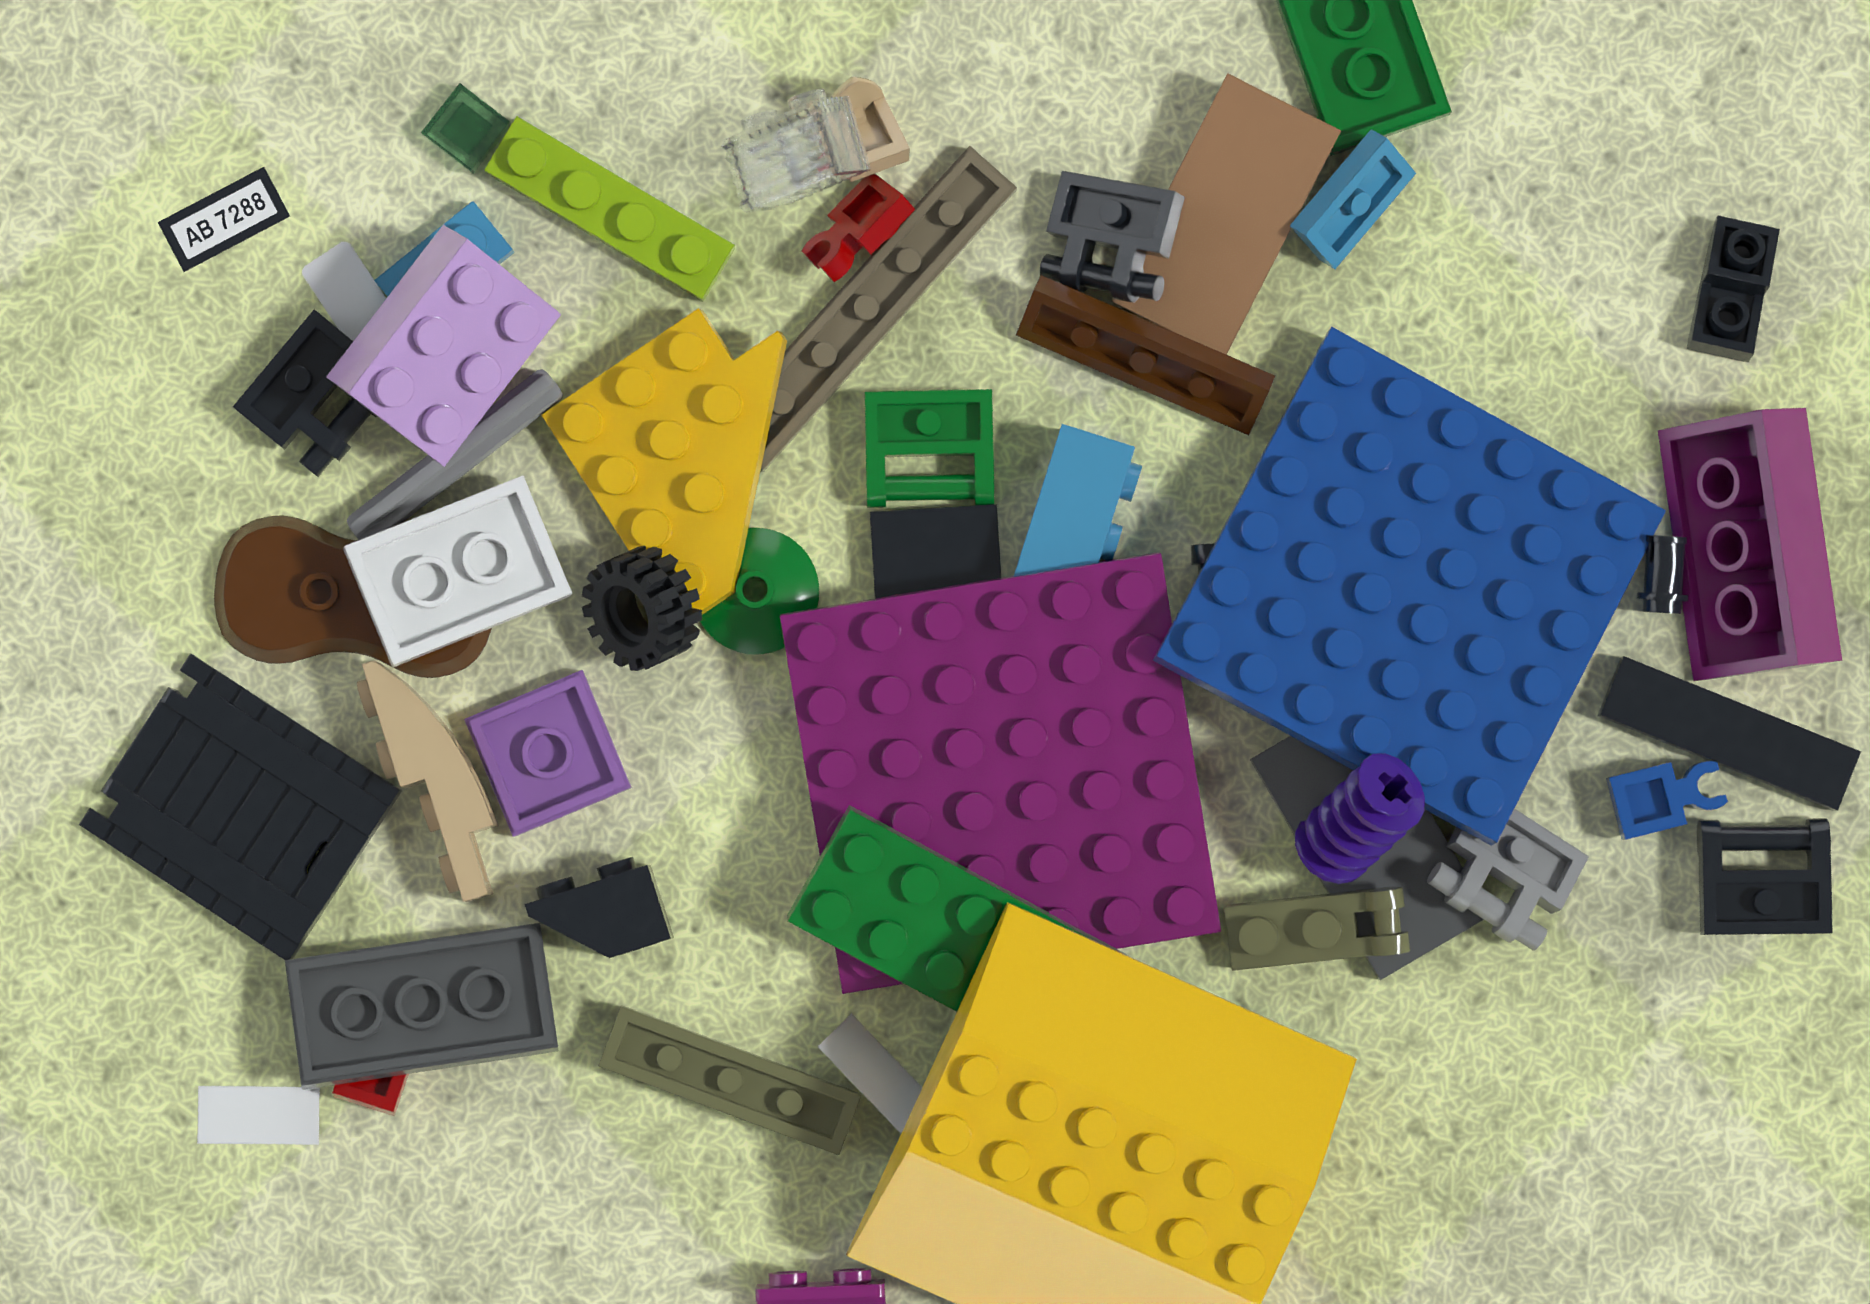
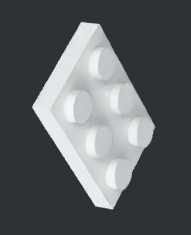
[343,476,572,668]

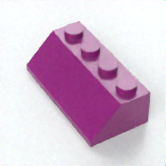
[1658,408,1842,681]

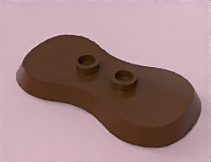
[214,515,492,678]

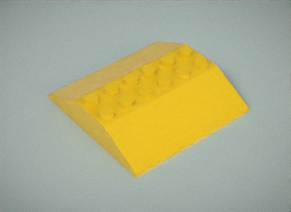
[846,902,1357,1304]

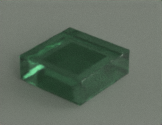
[421,83,511,174]

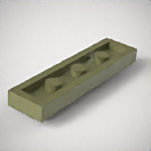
[598,1005,862,1155]

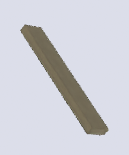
[761,146,1017,472]

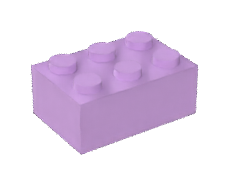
[326,225,561,467]

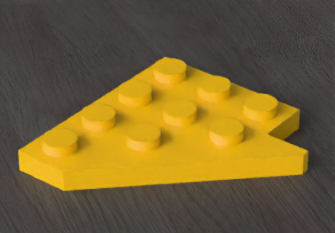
[542,308,787,615]

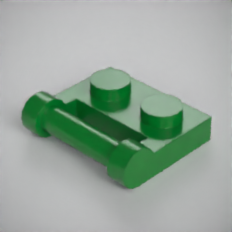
[865,389,994,508]

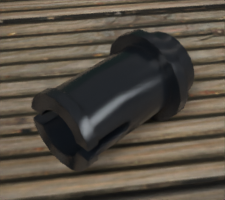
[1637,535,1689,614]

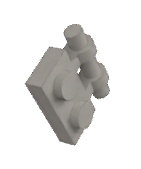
[1427,809,1589,951]

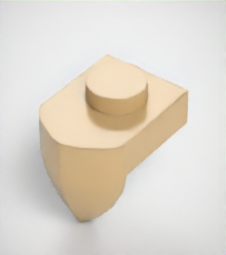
[824,77,910,182]

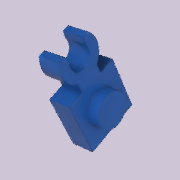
[1606,761,1728,840]

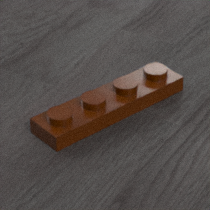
[1016,275,1275,436]

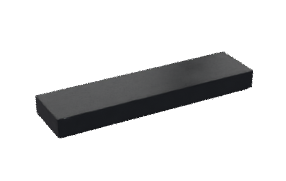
[1597,656,1861,811]

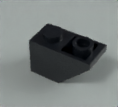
[525,857,674,958]

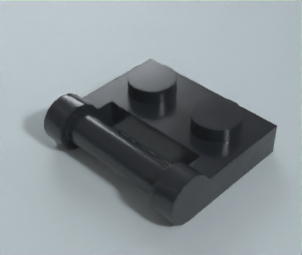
[1697,818,1833,935]

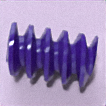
[1295,753,1425,884]

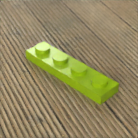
[484,116,735,302]

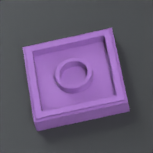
[464,670,632,837]

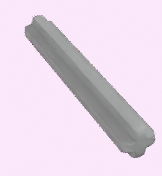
[347,369,563,540]

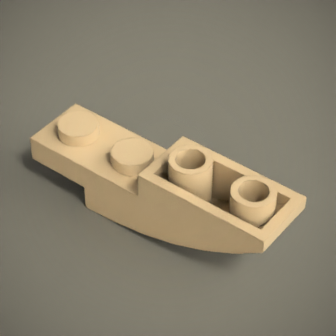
[357,660,499,902]

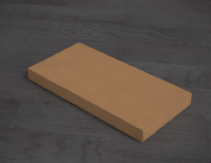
[1112,73,1341,355]

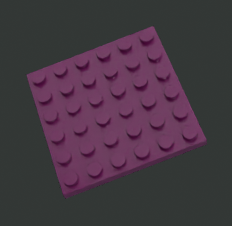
[780,552,1221,994]

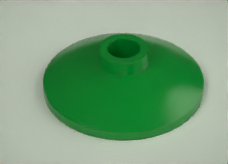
[700,528,819,655]

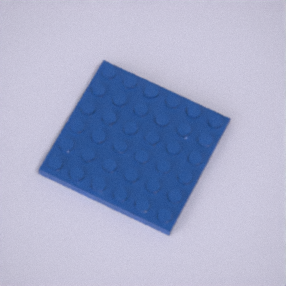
[1153,327,1666,846]

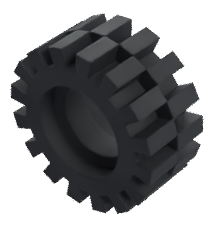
[582,546,702,671]

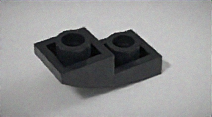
[1687,215,1780,363]

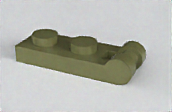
[1224,886,1410,971]

